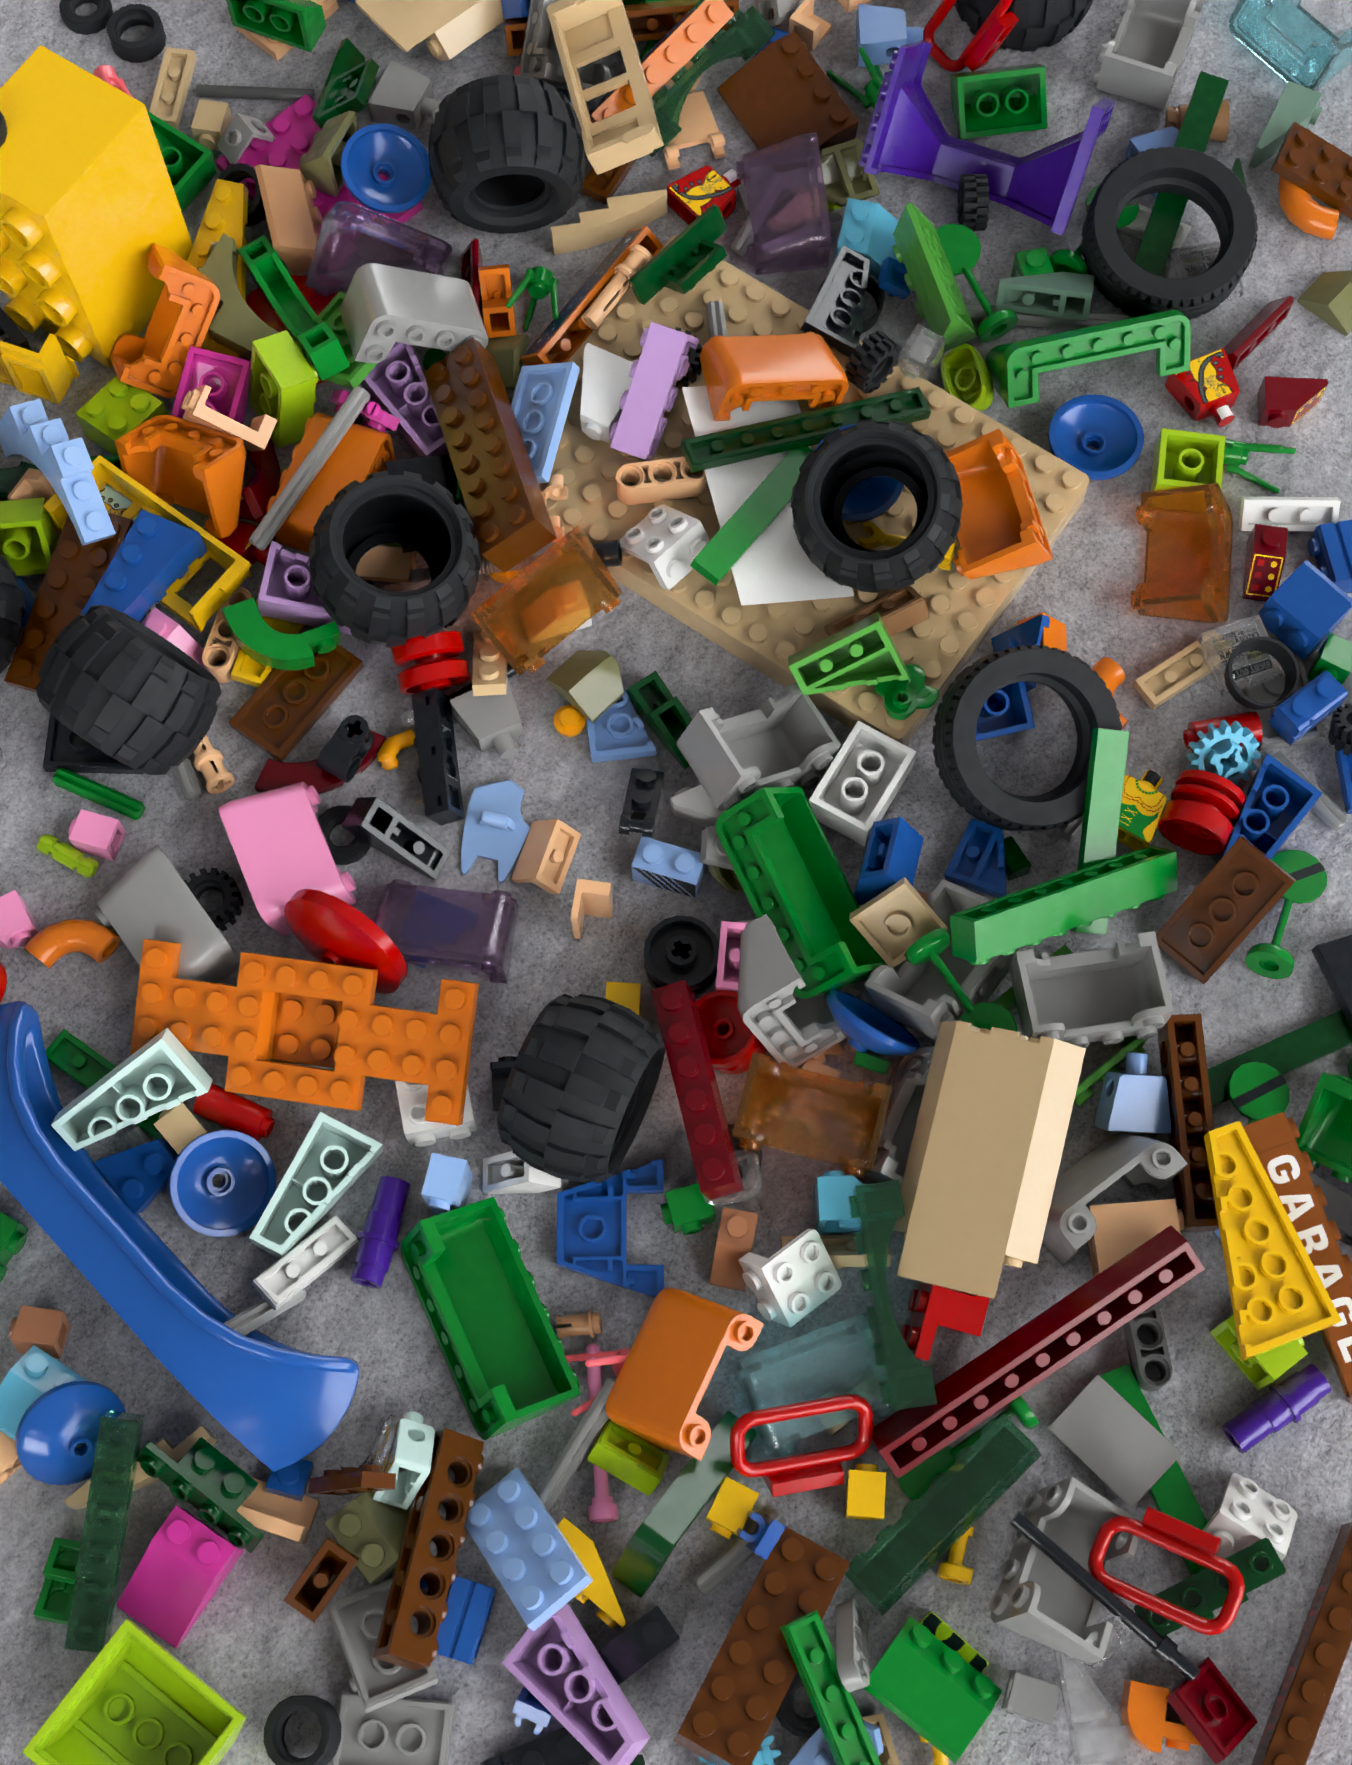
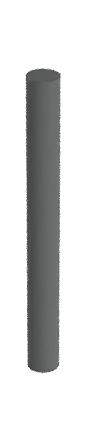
[196,84,315,101]

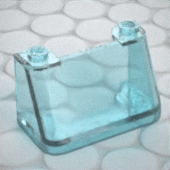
[1229,0,1352,91]
[735,1312,903,1458]

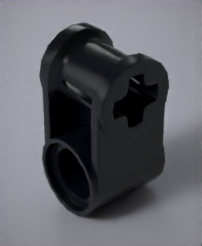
[317,715,374,783]

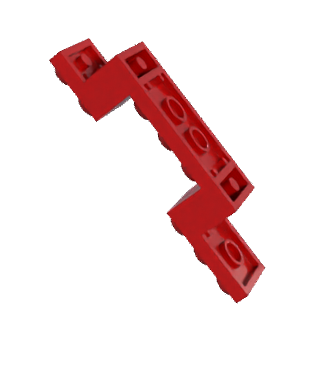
[899,1283,990,1361]

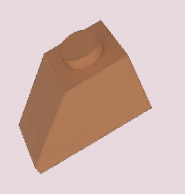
[709,1207,758,1292]

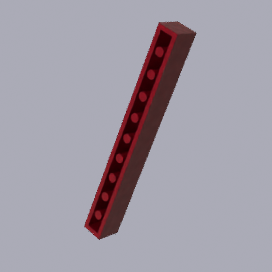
[872,1225,1205,1479]

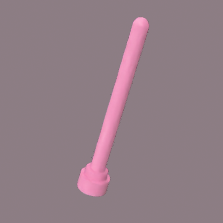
[585,1343,618,1523]

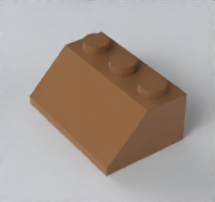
[255,164,329,275]

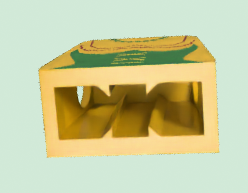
[1117,770,1167,851]

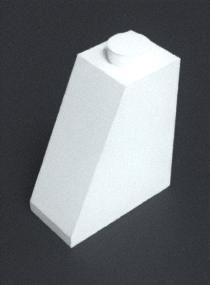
[580,343,633,443]

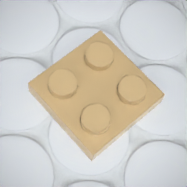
[849,877,947,968]

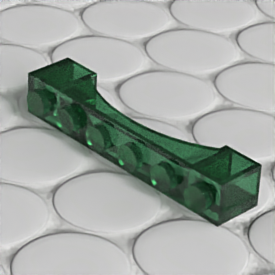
[650,5,776,157]
[848,1179,937,1411]

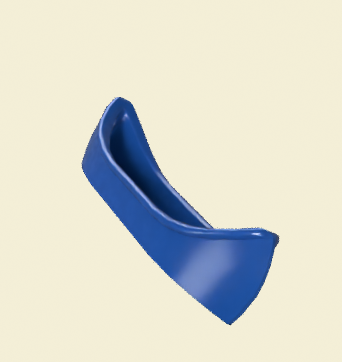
[0,1001,360,1472]

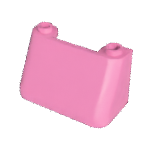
[218,782,357,937]

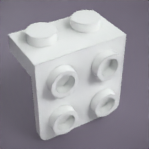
[619,505,710,591]
[395,1081,478,1147]
[738,1228,842,1328]
[1203,1473,1298,1561]

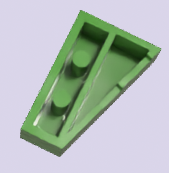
[788,612,909,695]

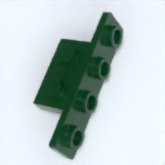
[312,38,380,129]
[629,204,727,305]
[136,1437,264,1553]
[1134,1538,1286,1636]

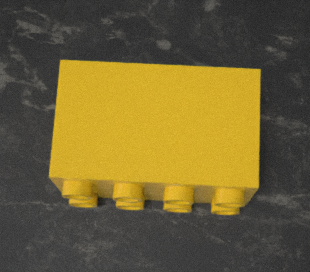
[0,45,193,368]

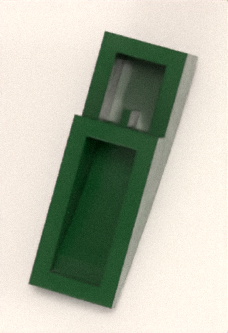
[626,671,692,769]

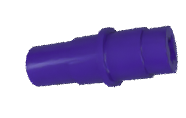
[351,1176,411,1289]
[1222,1364,1332,1454]

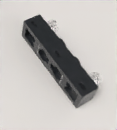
[400,687,465,826]

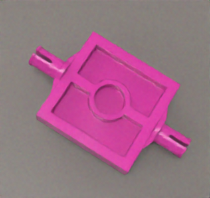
[329,390,400,432]

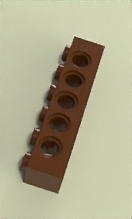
[1158,1014,1219,1233]
[373,1428,484,1671]

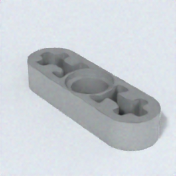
[836,1598,870,1693]

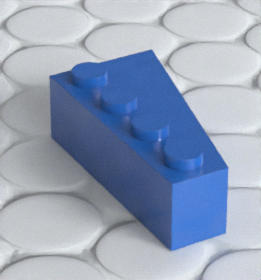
[81,509,208,622]
[1217,753,1323,863]

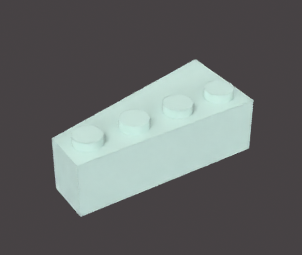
[51,1028,213,1151]
[249,1112,383,1259]

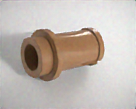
[556,1309,602,1339]

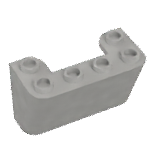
[989,1477,1141,1664]

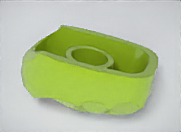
[941,343,994,412]

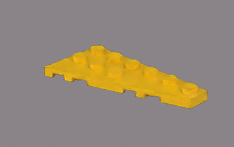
[187,179,248,359]
[1204,1121,1342,1361]

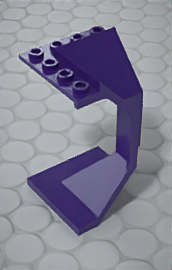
[858,40,1116,235]

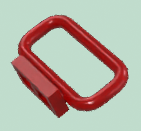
[923,0,1019,72]
[730,1394,873,1497]
[1087,1507,1245,1635]

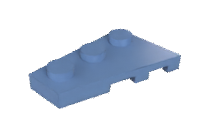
[586,684,657,763]

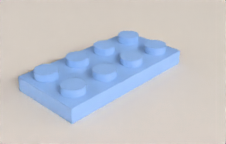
[511,362,580,483]
[464,1467,594,1631]

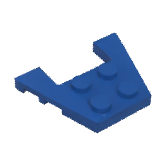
[556,1159,664,1298]

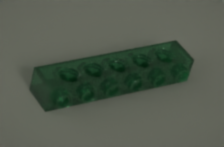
[64,1411,145,1653]

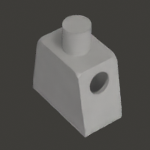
[367,60,441,130]
[449,677,523,759]

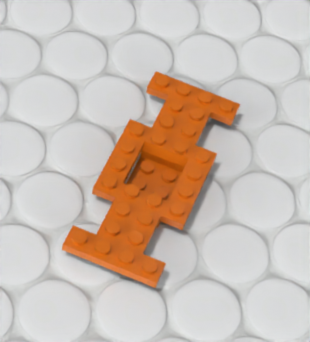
[130,939,479,1126]

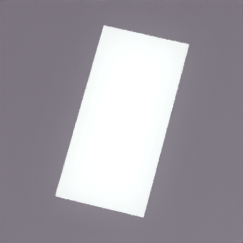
[682,386,854,606]

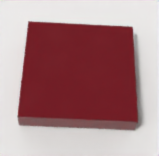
[1165,1657,1258,1765]

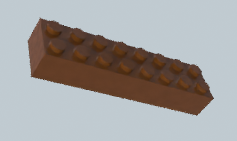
[423,337,557,573]

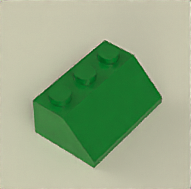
[226,0,326,53]
[950,63,1048,139]
[864,1616,1002,1763]

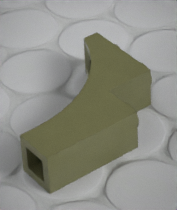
[197,234,279,360]

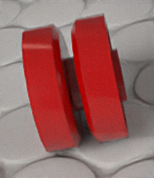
[391,631,471,694]
[696,990,767,1075]

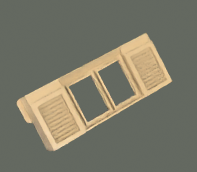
[546,0,664,175]

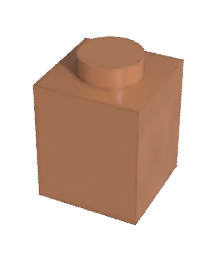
[9,1305,71,1359]

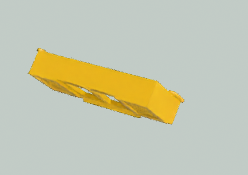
[0,333,80,405]

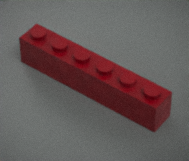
[651,980,744,1200]

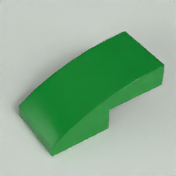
[33,1537,92,1626]

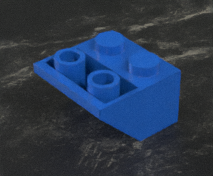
[854,816,924,905]

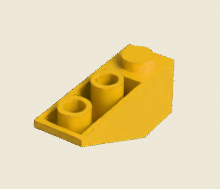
[557,1517,627,1629]

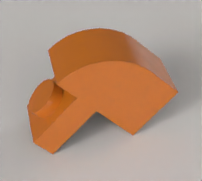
[478,264,517,338]
[1121,1680,1201,1753]

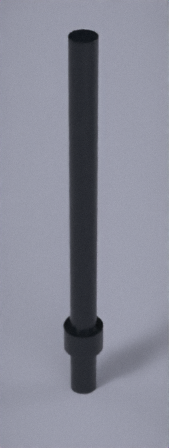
[1010,1512,1200,1682]

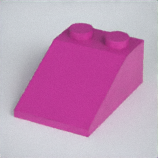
[171,346,251,425]
[116,1505,244,1649]

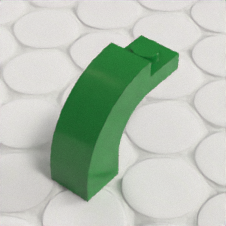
[222,597,340,670]

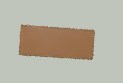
[824,586,929,637]

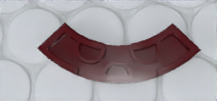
[242,425,281,520]
[254,731,386,794]

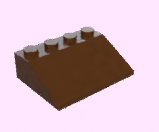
[717,31,859,174]

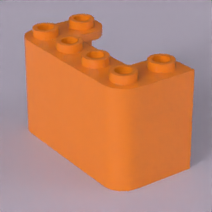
[267,412,396,553]

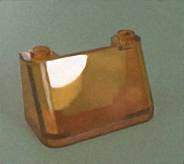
[1131,483,1233,623]
[469,525,623,676]
[732,1052,893,1177]

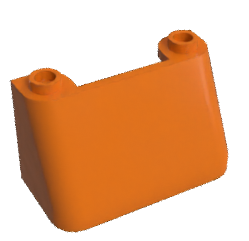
[110,243,220,398]
[699,332,849,421]
[114,415,246,539]
[945,429,1053,580]
[606,1287,764,1461]

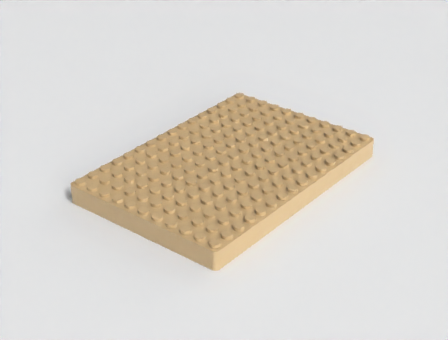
[546,235,1089,746]

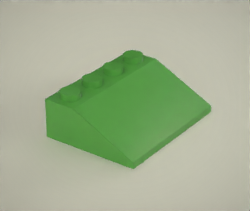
[893,202,978,353]

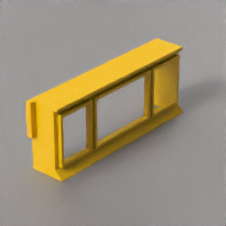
[42,455,252,633]

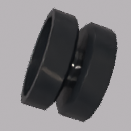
[644,915,719,998]

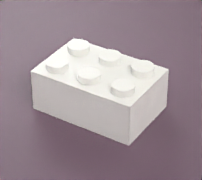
[808,721,917,847]

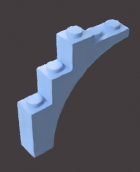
[0,399,116,546]

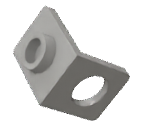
[217,113,275,164]
[1001,1670,1060,1724]

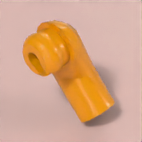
[377,728,415,771]

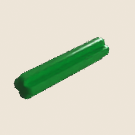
[52,768,145,820]

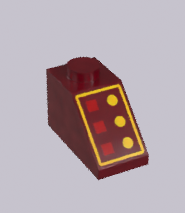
[1257,376,1328,428]
[1242,524,1288,602]

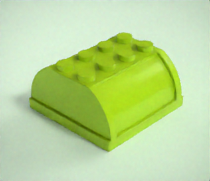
[22,1619,247,1765]

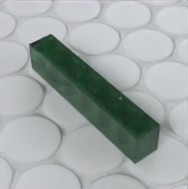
[845,1414,1041,1616]

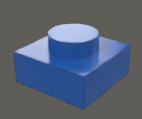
[265,1459,314,1502]

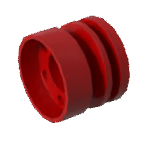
[1158,769,1245,856]

